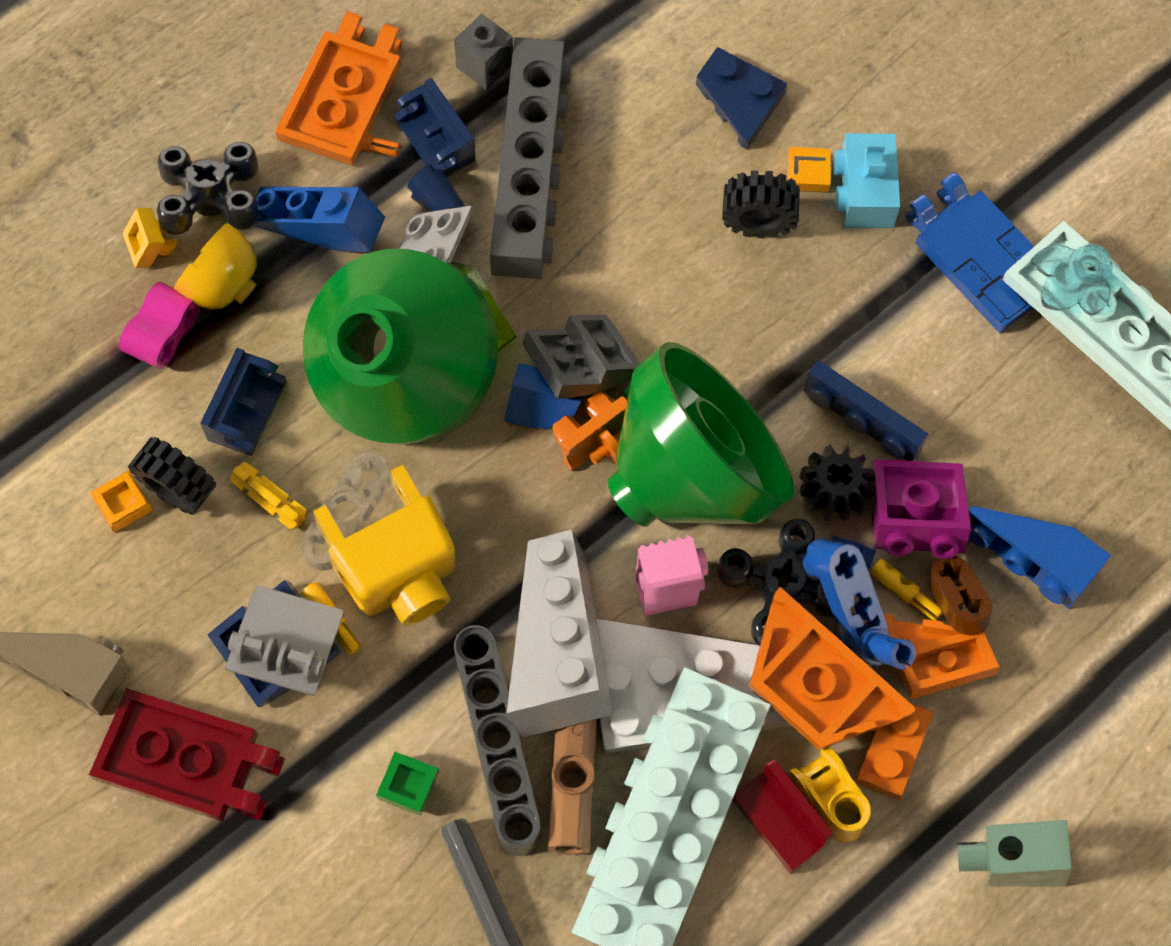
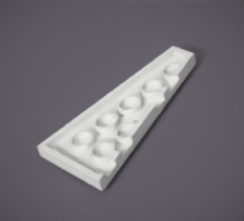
[597,619,872,754]

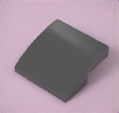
[522,315,640,399]

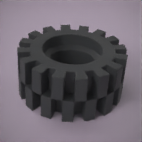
[722,170,800,239]
[128,437,217,515]

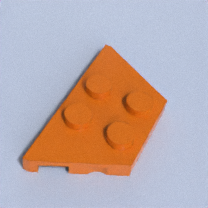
[749,587,916,750]

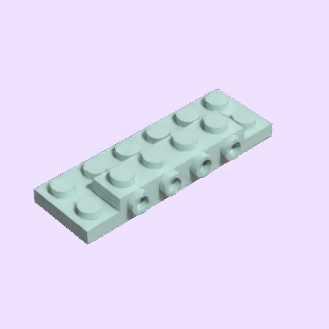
[1002,221,1171,430]
[571,667,771,946]

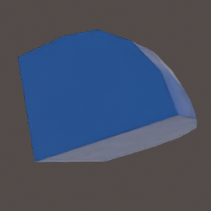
[504,363,581,429]

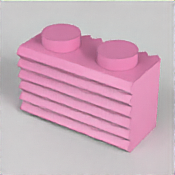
[635,535,708,616]

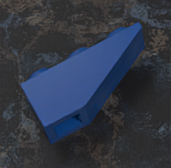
[254,187,385,252]
[969,506,1111,609]

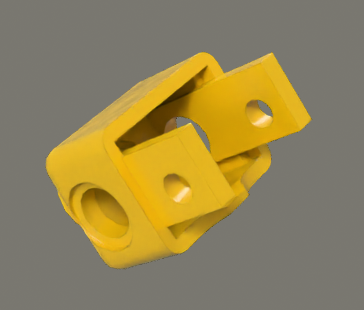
[313,464,456,627]

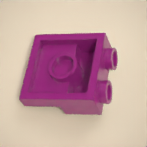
[872,459,971,559]

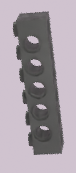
[490,37,571,279]

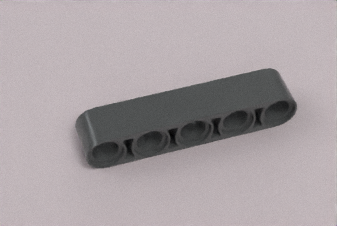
[454,625,540,856]

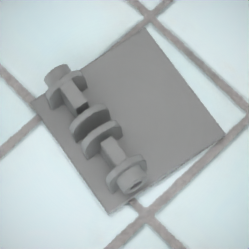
[399,206,474,263]
[224,585,344,696]

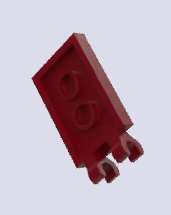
[89,688,285,822]

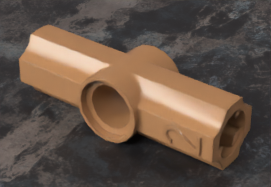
[548,719,597,855]

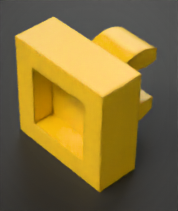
[123,208,178,268]

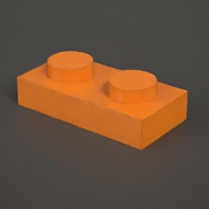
[855,703,934,801]

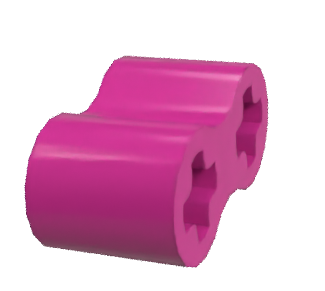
[119,282,200,369]

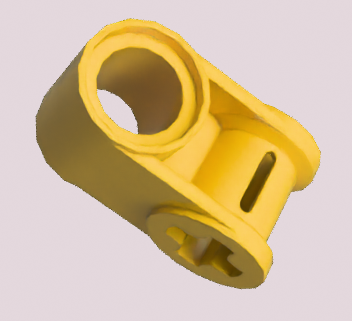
[787,747,871,843]

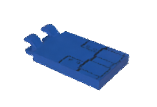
[905,172,1034,334]

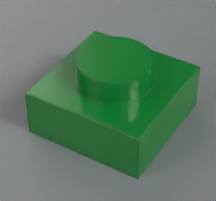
[376,752,439,816]

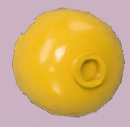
[174,224,257,310]

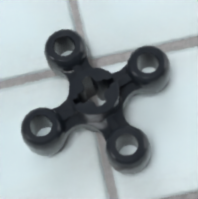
[157,142,259,235]
[717,518,834,646]

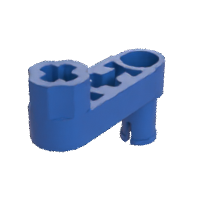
[803,539,916,670]

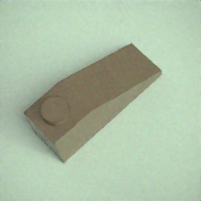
[0,632,131,716]

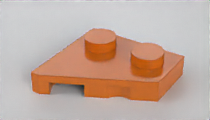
[884,614,1000,700]

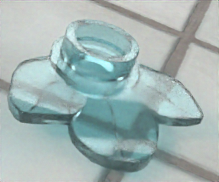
[1030,244,1113,316]

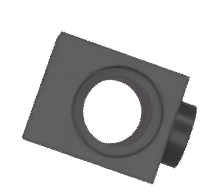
[454,13,513,90]

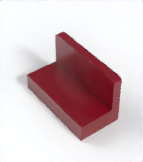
[732,759,834,874]

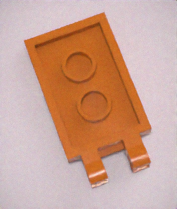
[275,11,402,166]

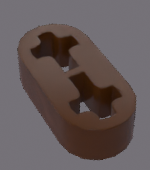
[928,556,993,636]

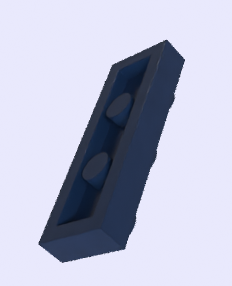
[804,360,929,461]

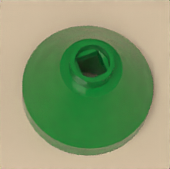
[303,248,498,444]
[608,342,794,527]

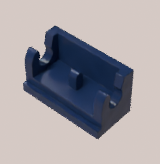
[394,78,476,176]
[200,348,287,456]

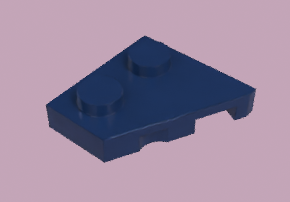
[696,47,788,149]

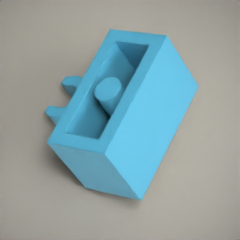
[833,133,900,228]

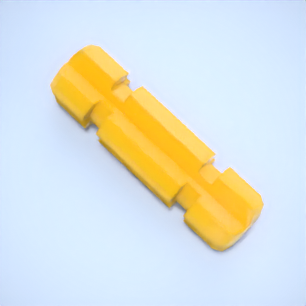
[230,462,308,530]

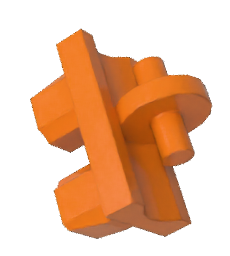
[552,391,627,471]

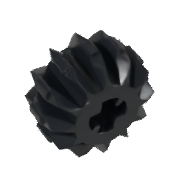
[799,444,875,521]

